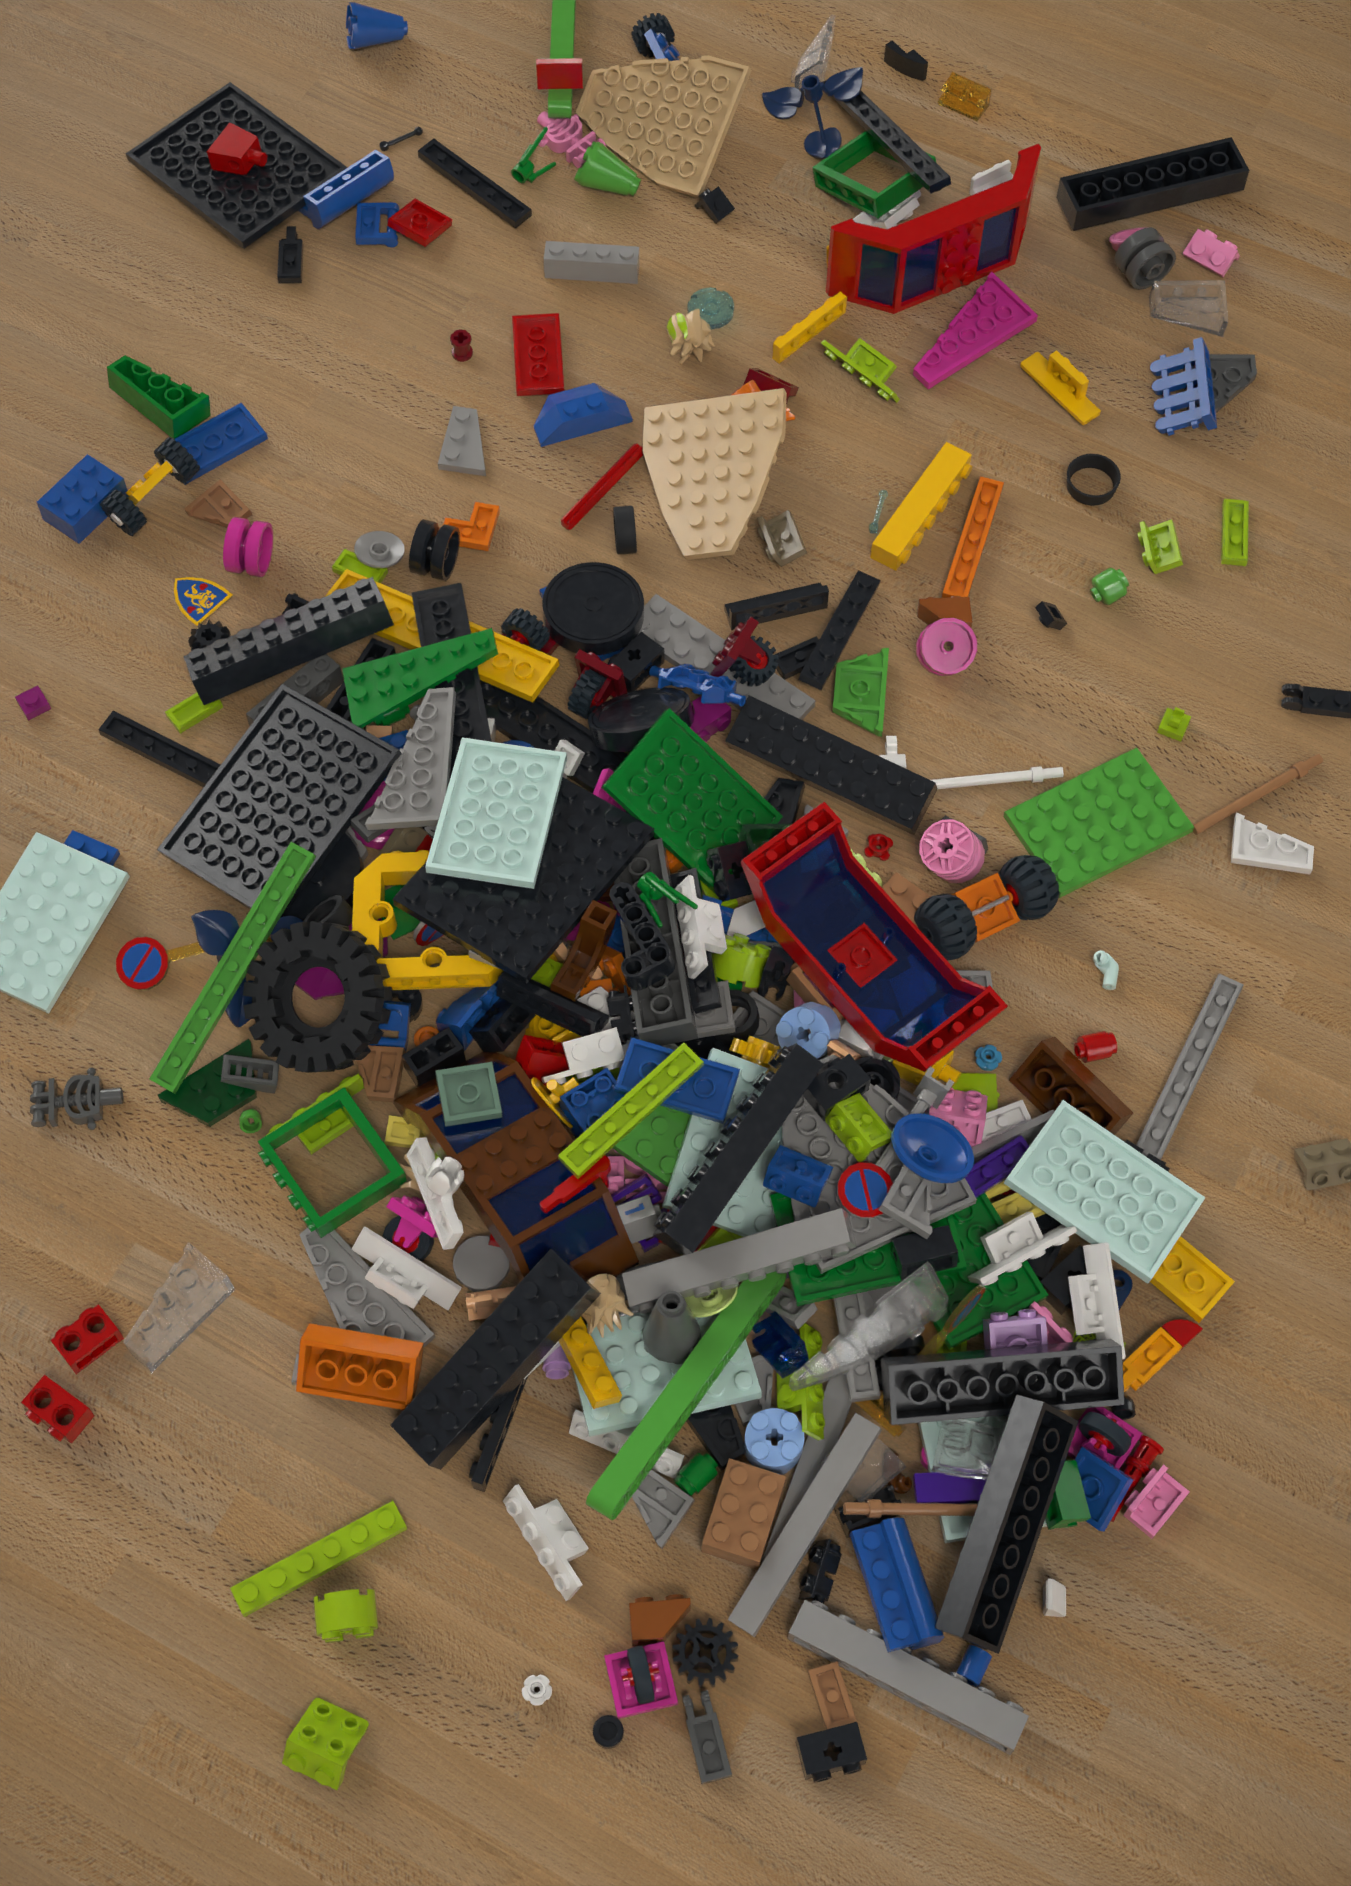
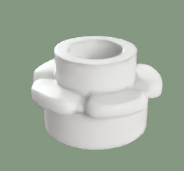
[522,1674,552,1706]

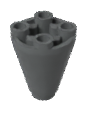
[643,1291,701,1365]

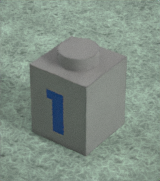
[617,1195,662,1244]

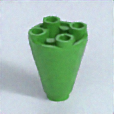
[574,141,642,196]

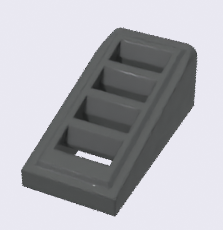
[221,1054,279,1094]

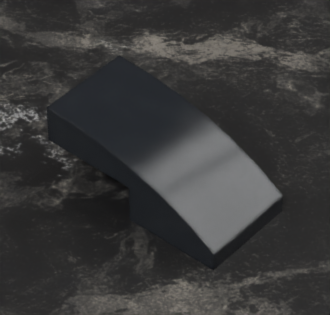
[884,40,928,81]

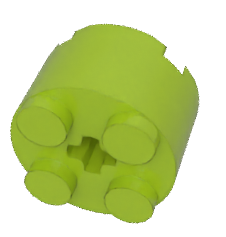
[713,933,771,988]
[313,1589,378,1643]

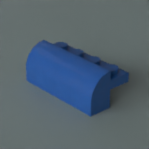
[298,150,394,229]
[850,1518,944,1653]

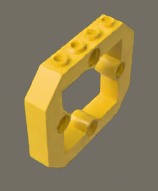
[352,850,503,990]

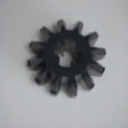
[188,620,230,651]

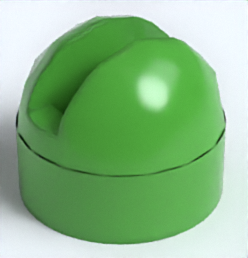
[239,1109,262,1133]

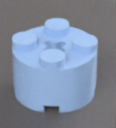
[776,1002,841,1059]
[744,1408,804,1475]

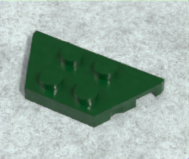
[157,1039,257,1127]

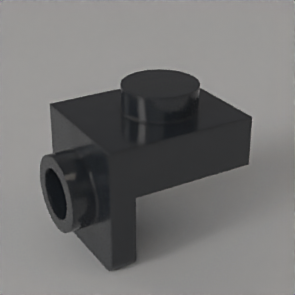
[694,186,735,224]

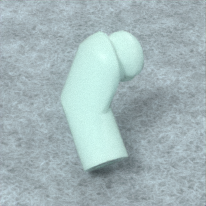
[1093,950,1119,990]

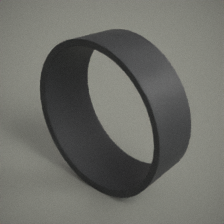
[1067,454,1121,506]

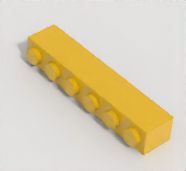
[870,442,973,571]

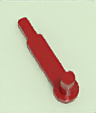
[540,1155,611,1213]

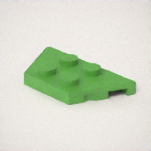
[832,648,889,737]

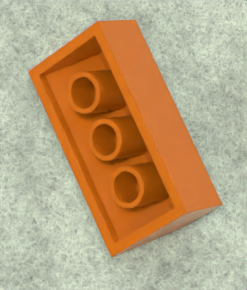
[296,1323,424,1410]

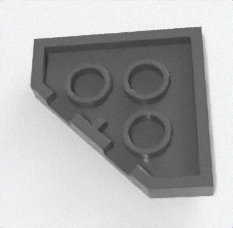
[1182,354,1257,413]

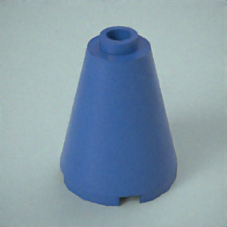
[346,2,408,49]

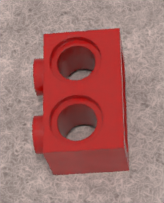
[50,1304,124,1375]
[21,1374,95,1444]

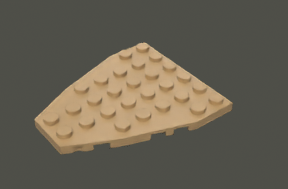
[576,55,752,198]
[642,388,787,560]

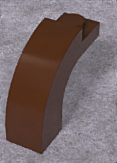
[550,900,618,1001]

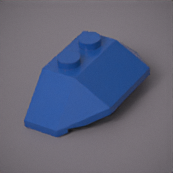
[534,383,633,447]

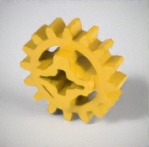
[730,1036,780,1069]

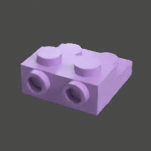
[983,1309,1048,1349]

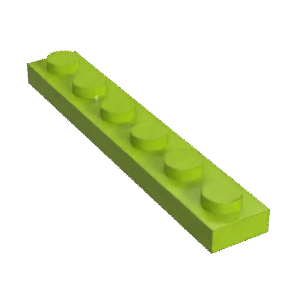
[558,1043,704,1179]
[230,1501,407,1617]

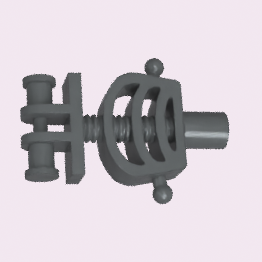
[30,1068,124,1130]

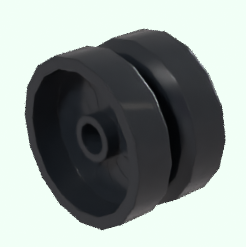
[409,519,460,581]

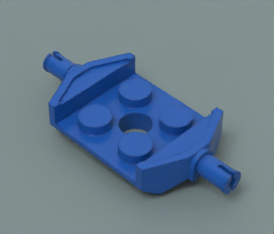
[649,664,746,706]

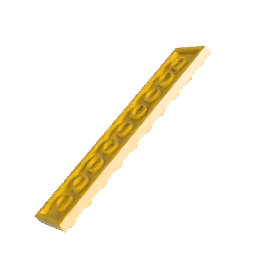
[325,569,560,703]

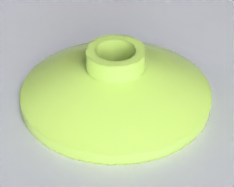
[684,1286,738,1317]

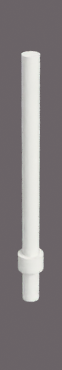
[931,766,1064,789]

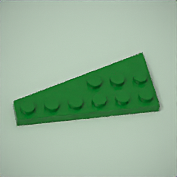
[342,628,498,729]

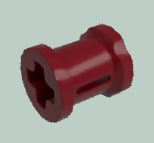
[450,329,473,362]

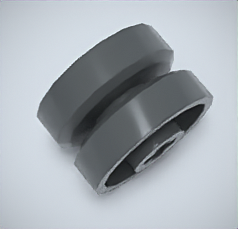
[1114,227,1176,290]

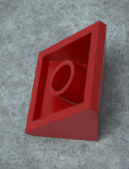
[536,58,583,89]

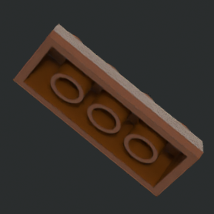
[1009,1037,1134,1135]

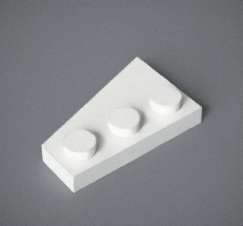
[1231,812,1314,874]

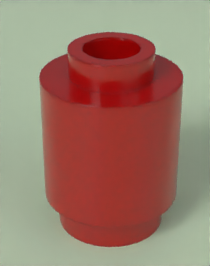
[1074,1031,1118,1063]

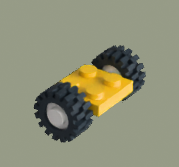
[100,437,200,536]

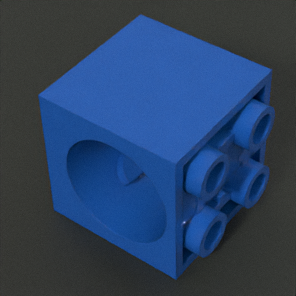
[560,1068,625,1139]

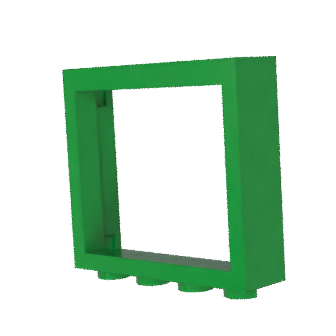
[812,131,936,219]
[258,1087,407,1238]

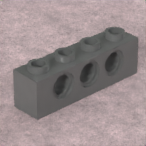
[246,654,343,726]

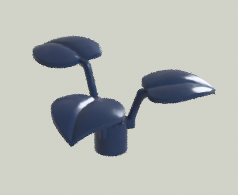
[762,67,863,159]
[191,910,303,1027]

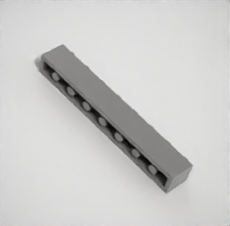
[622,1208,857,1314]
[788,1600,1029,1755]

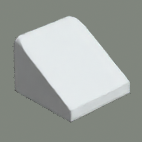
[1043,1579,1066,1617]

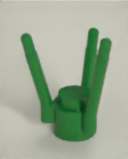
[511,127,556,183]
[637,872,698,928]

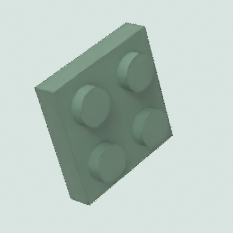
[436,1062,502,1127]

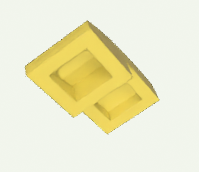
[384,1115,445,1148]

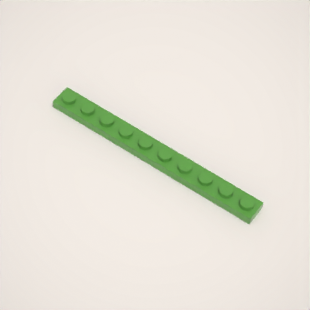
[149,842,316,1094]

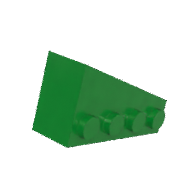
[107,355,211,439]

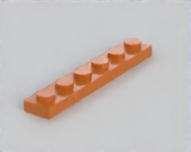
[942,476,1004,598]

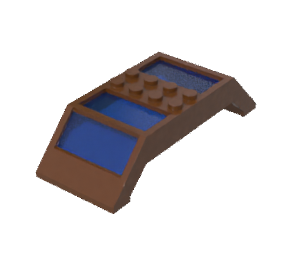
[393,1052,639,1282]

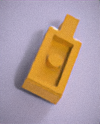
[1123,1327,1182,1393]

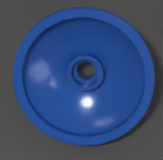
[891,1114,974,1183]

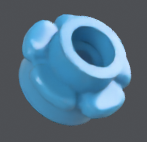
[975,1045,1002,1071]

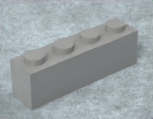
[544,241,640,284]

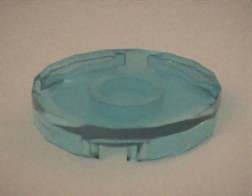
[687,287,734,330]

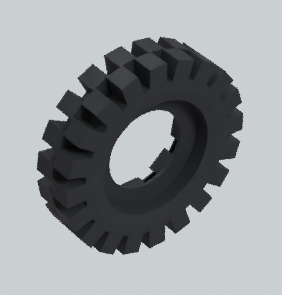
[243,921,392,1073]

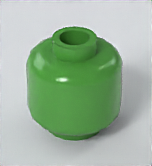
[1090,568,1129,605]

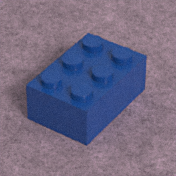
[37,454,129,544]

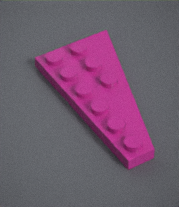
[913,272,1038,389]

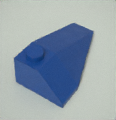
[436,981,500,1051]

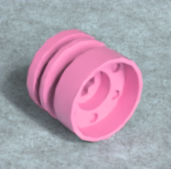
[919,819,985,883]

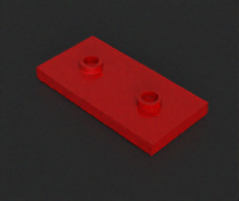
[512,313,565,396]

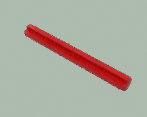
[561,443,644,530]

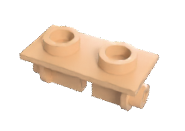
[466,1286,516,1322]

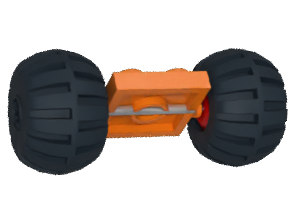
[914,855,1059,961]

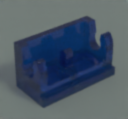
[752,1311,810,1379]

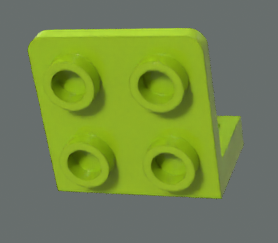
[282,1698,369,1790]

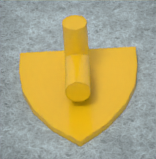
[531,1077,580,1129]

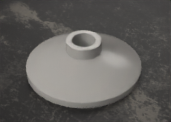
[354,531,404,568]

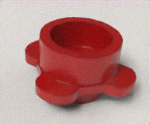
[864,834,893,861]

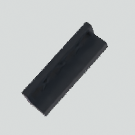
[724,582,829,630]
[496,971,610,1037]

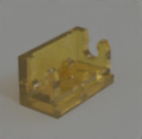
[938,72,992,121]

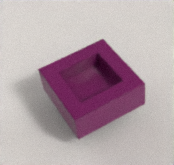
[15,685,51,721]

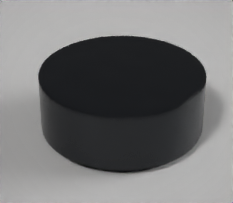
[593,1715,624,1749]

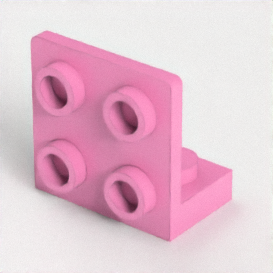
[929,1087,988,1147]

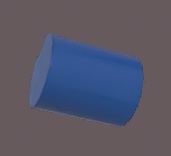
[956,1645,992,1687]

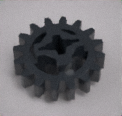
[672,1618,739,1688]

